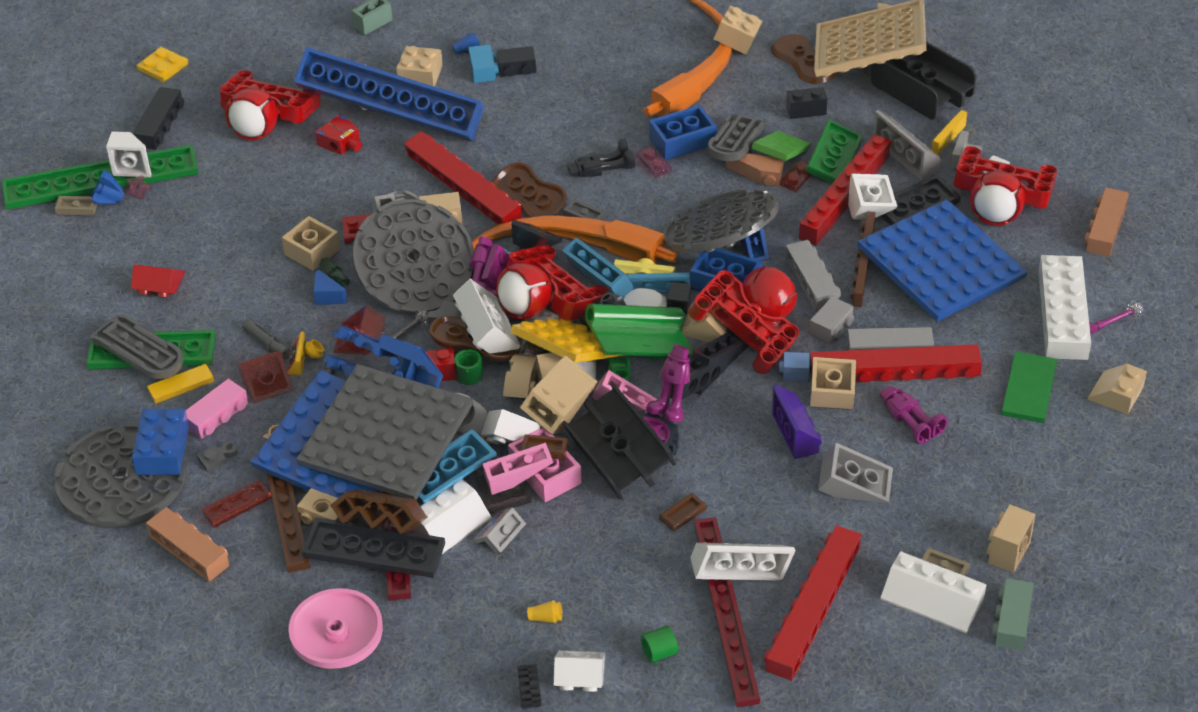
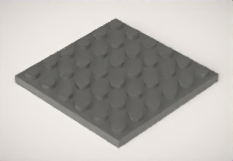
[296,364,473,500]

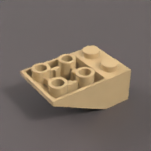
[520,356,598,434]

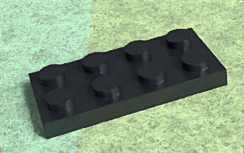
[881,175,961,225]

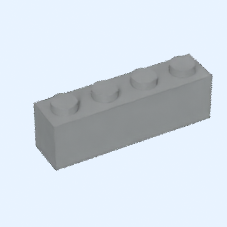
[785,240,841,311]
[847,327,934,350]

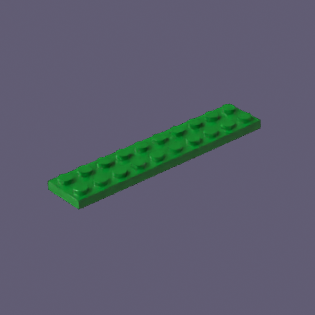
[2,144,199,210]

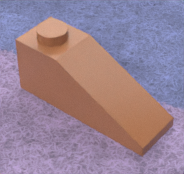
[726,154,784,186]

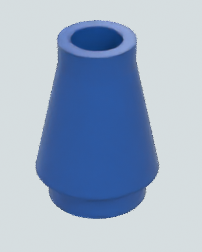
[452,33,480,54]

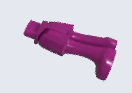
[470,236,500,301]
[646,344,690,422]
[880,386,948,444]

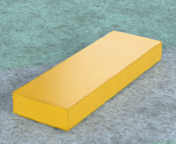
[932,110,967,155]
[147,364,214,404]

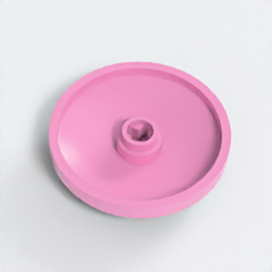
[289,588,383,669]

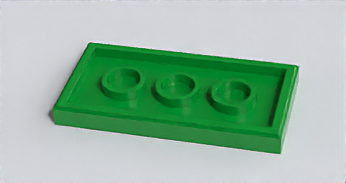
[805,119,863,184]
[1001,351,1057,423]

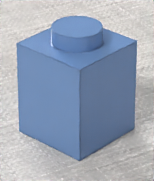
[779,352,809,382]

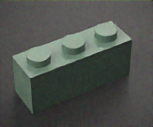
[992,578,1034,651]

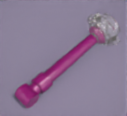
[1089,300,1143,334]

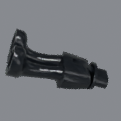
[567,138,635,177]

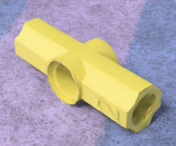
[614,258,676,277]

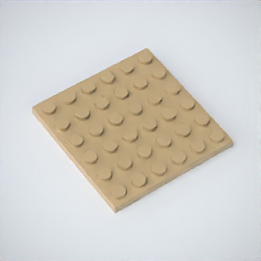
[814,0,926,77]

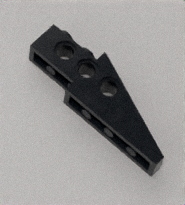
[670,331,749,399]

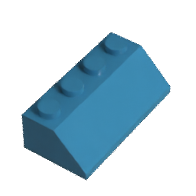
[416,429,497,505]

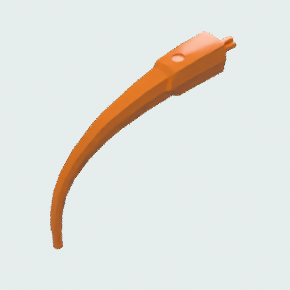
[643,0,732,118]
[472,216,678,264]

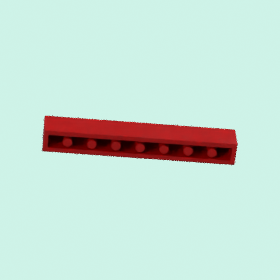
[404,131,523,225]
[799,134,891,246]
[809,344,982,383]
[763,525,862,681]

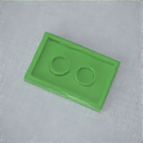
[752,131,811,161]

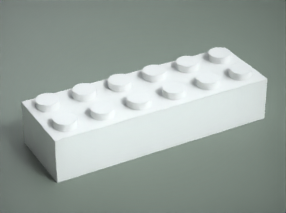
[1038,255,1091,360]

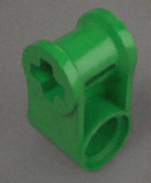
[608,356,630,382]

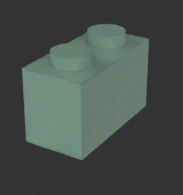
[352,0,393,35]

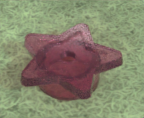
[127,175,151,199]

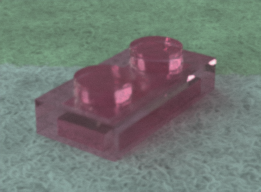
[636,146,672,178]

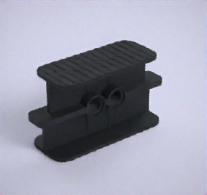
[871,41,976,120]
[562,381,676,499]

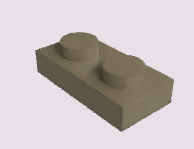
[55,196,98,216]
[922,548,970,576]

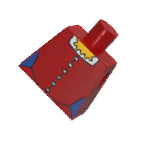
[315,114,362,155]

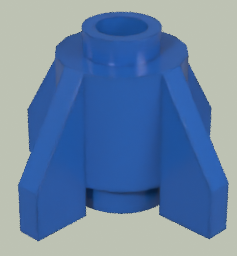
[90,170,124,205]

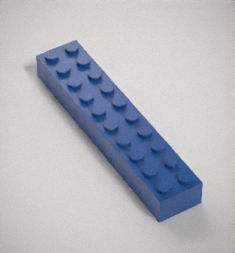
[294,47,485,141]

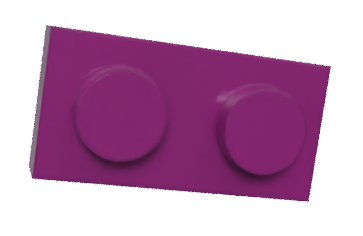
[481,244,509,290]

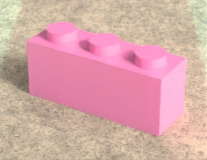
[186,378,248,439]

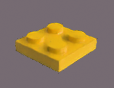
[136,47,189,82]

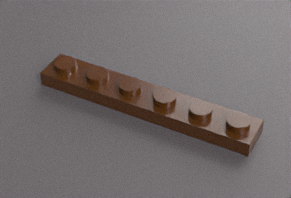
[850,211,876,308]
[267,473,310,573]

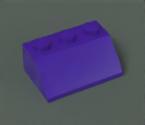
[772,385,822,459]

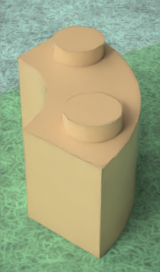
[503,354,538,398]

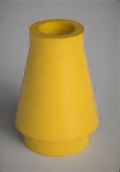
[527,600,562,623]

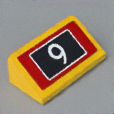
[287,332,306,375]

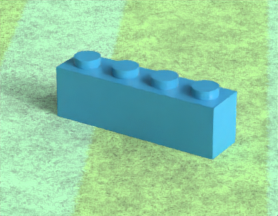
[562,237,634,298]

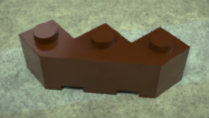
[330,489,428,534]

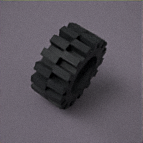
[517,664,541,709]

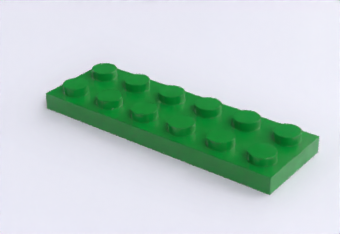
[86,330,216,369]

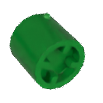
[454,349,483,385]
[640,625,679,664]

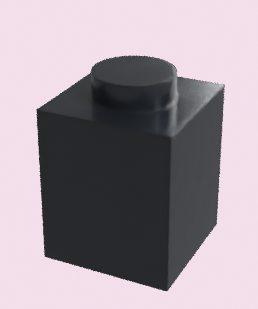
[667,282,691,315]

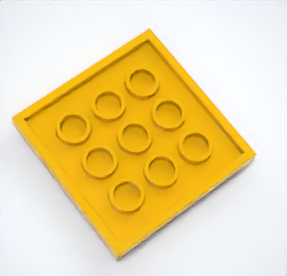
[510,318,625,363]

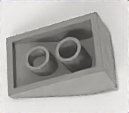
[818,443,893,503]

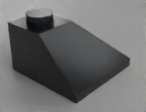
[511,220,563,251]

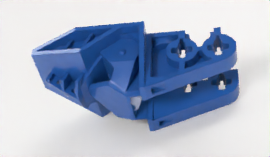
[324,325,443,388]

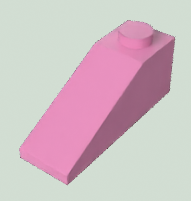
[591,370,658,414]
[483,443,553,495]

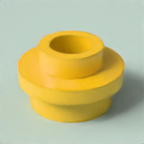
[304,339,324,359]

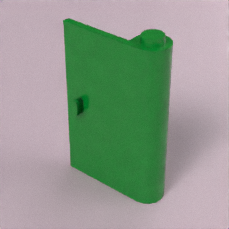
[585,304,693,357]

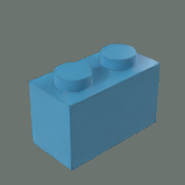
[469,44,499,83]

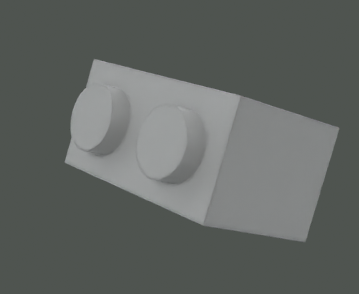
[809,296,854,344]

